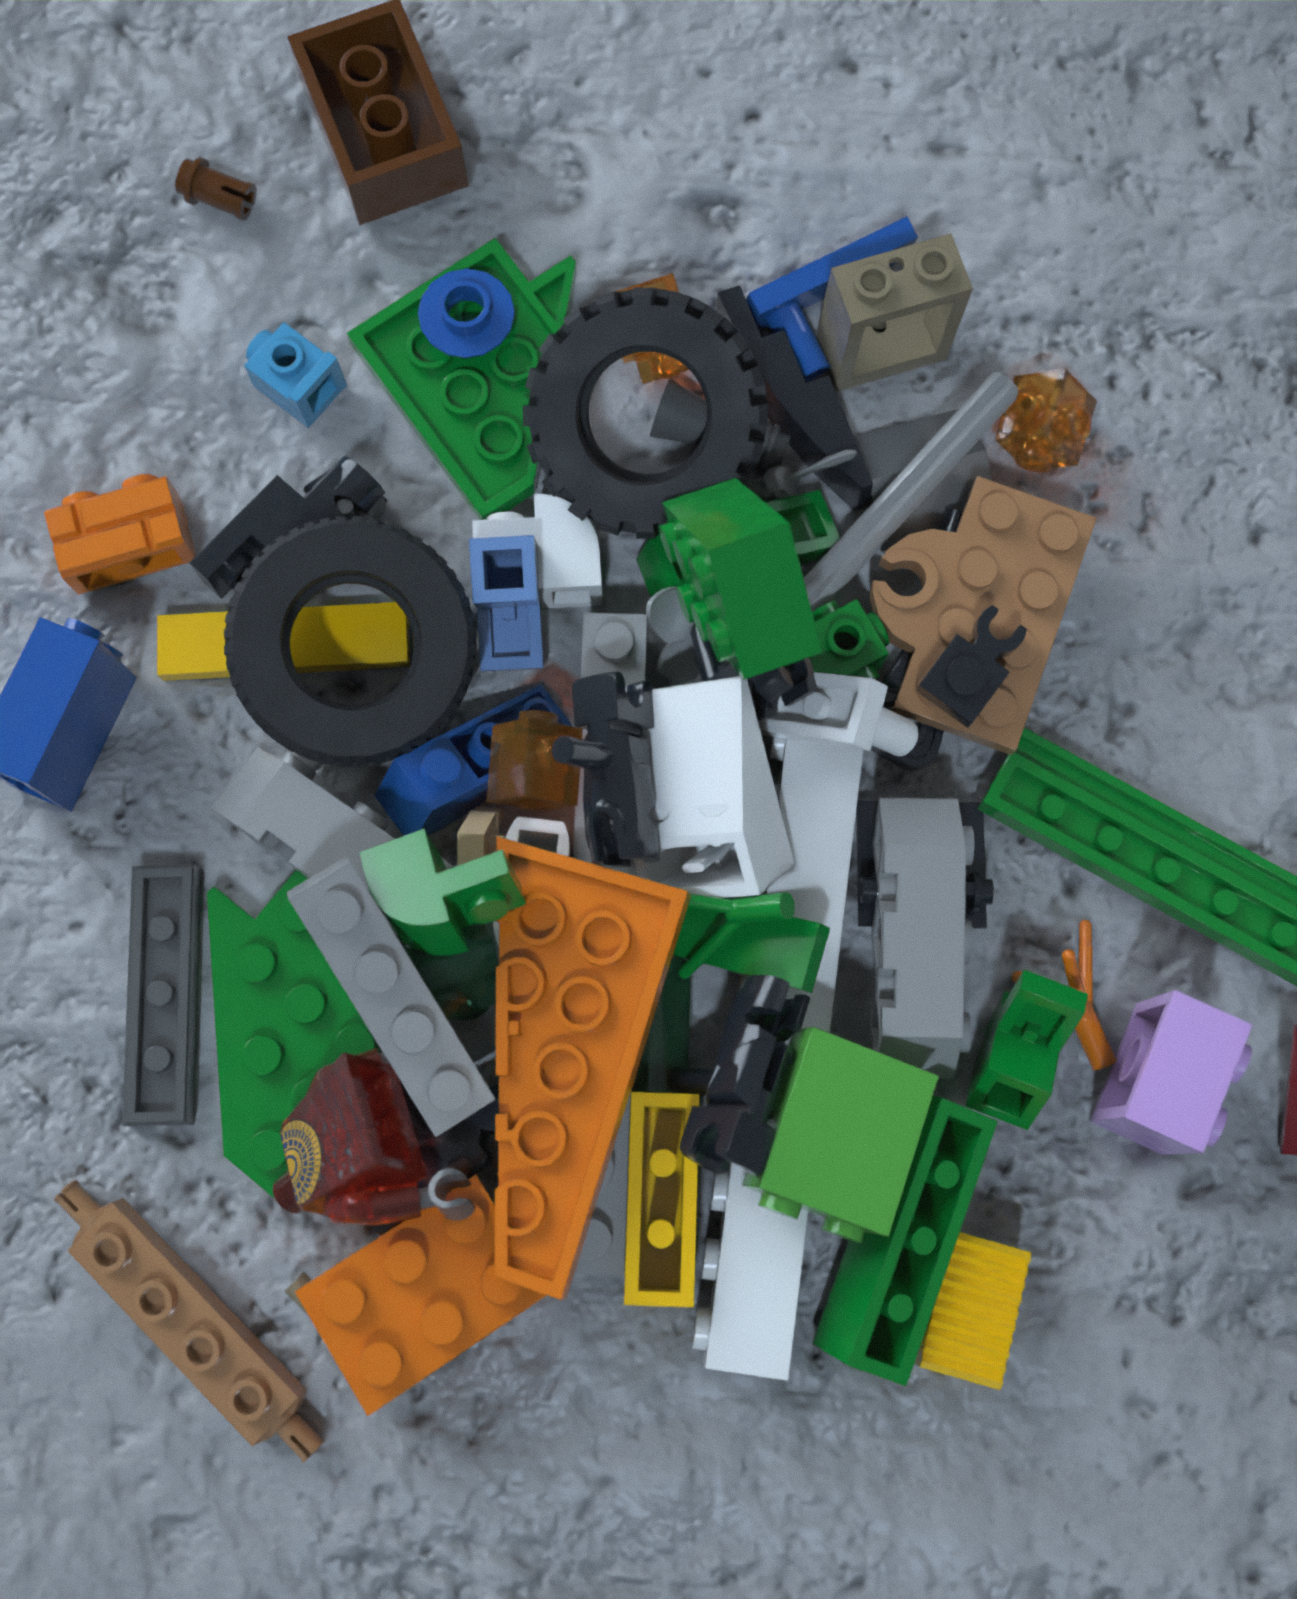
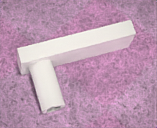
[730,663,918,756]

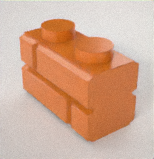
[44,474,196,595]

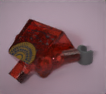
[272,1048,475,1225]

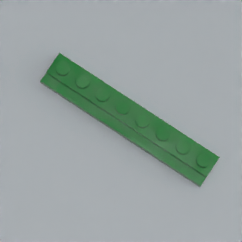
[977,727,1297,986]

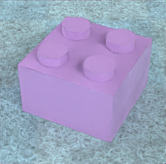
[1089,990,1253,1155]

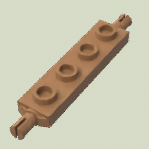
[54,1180,325,1464]

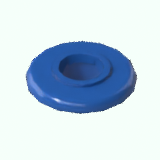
[418,269,515,359]

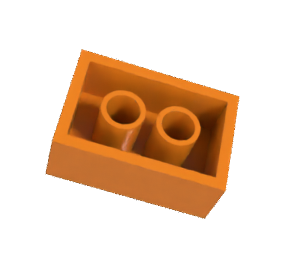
[295,1175,547,1416]

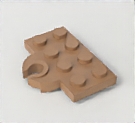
[870,476,1097,755]

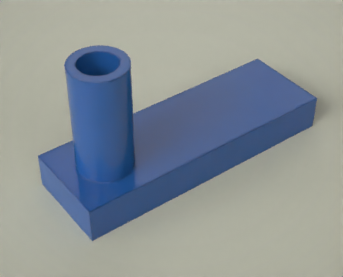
[746,216,918,383]

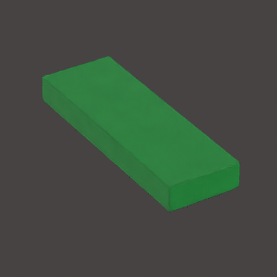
[673,908,831,993]

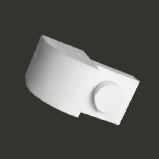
[472,494,603,609]

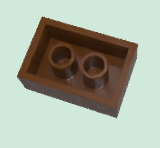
[287,0,469,225]

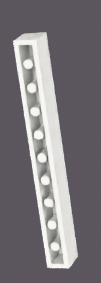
[692,737,863,1381]

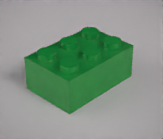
[659,478,822,680]

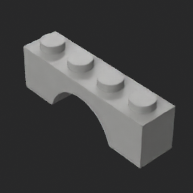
[287,857,495,1137]

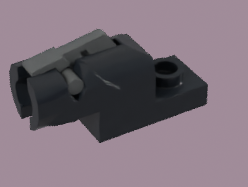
[189,456,388,599]

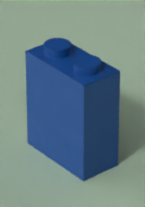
[0,617,137,812]

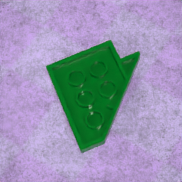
[346,238,577,520]
[207,870,447,1198]

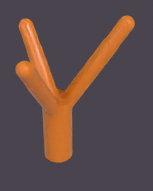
[1011,920,1117,1071]

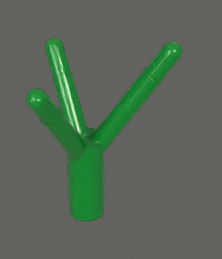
[678,892,795,979]

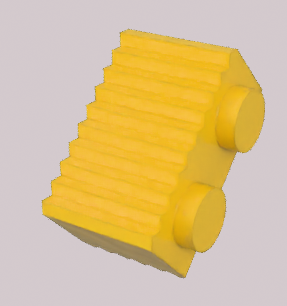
[914,1232,1031,1390]

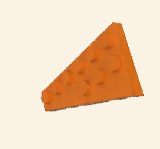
[495,836,691,1300]

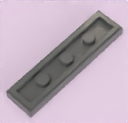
[122,864,202,1127]

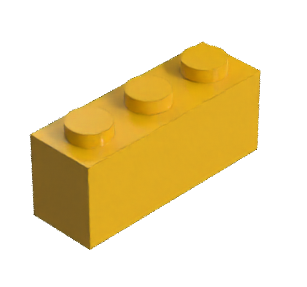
[624,1092,700,1308]

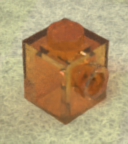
[487,710,583,812]

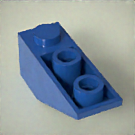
[374,685,578,836]

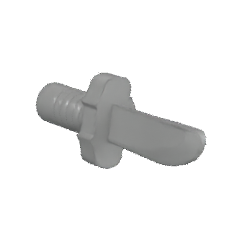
[745,450,857,502]

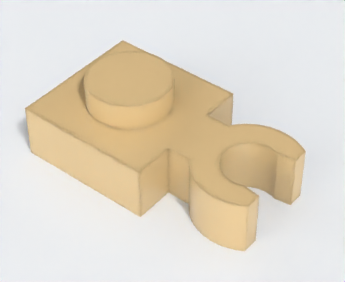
[457,806,506,866]

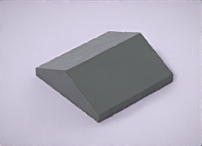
[854,409,992,551]

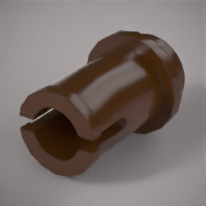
[175,157,257,221]

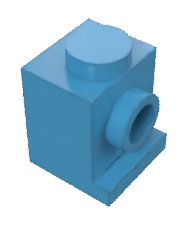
[244,322,347,428]

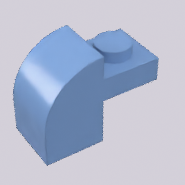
[469,535,544,672]

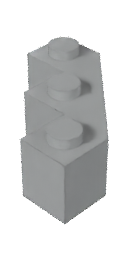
[210,747,454,964]
[869,798,974,1079]

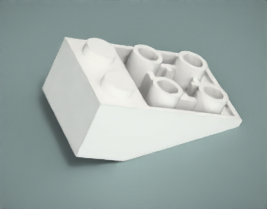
[633,676,795,898]

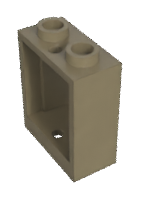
[816,233,973,392]

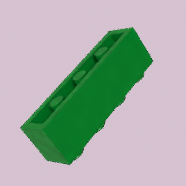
[812,1095,998,1386]

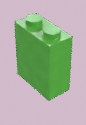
[742,1027,939,1244]

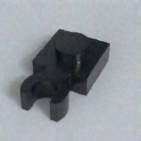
[915,605,1027,728]

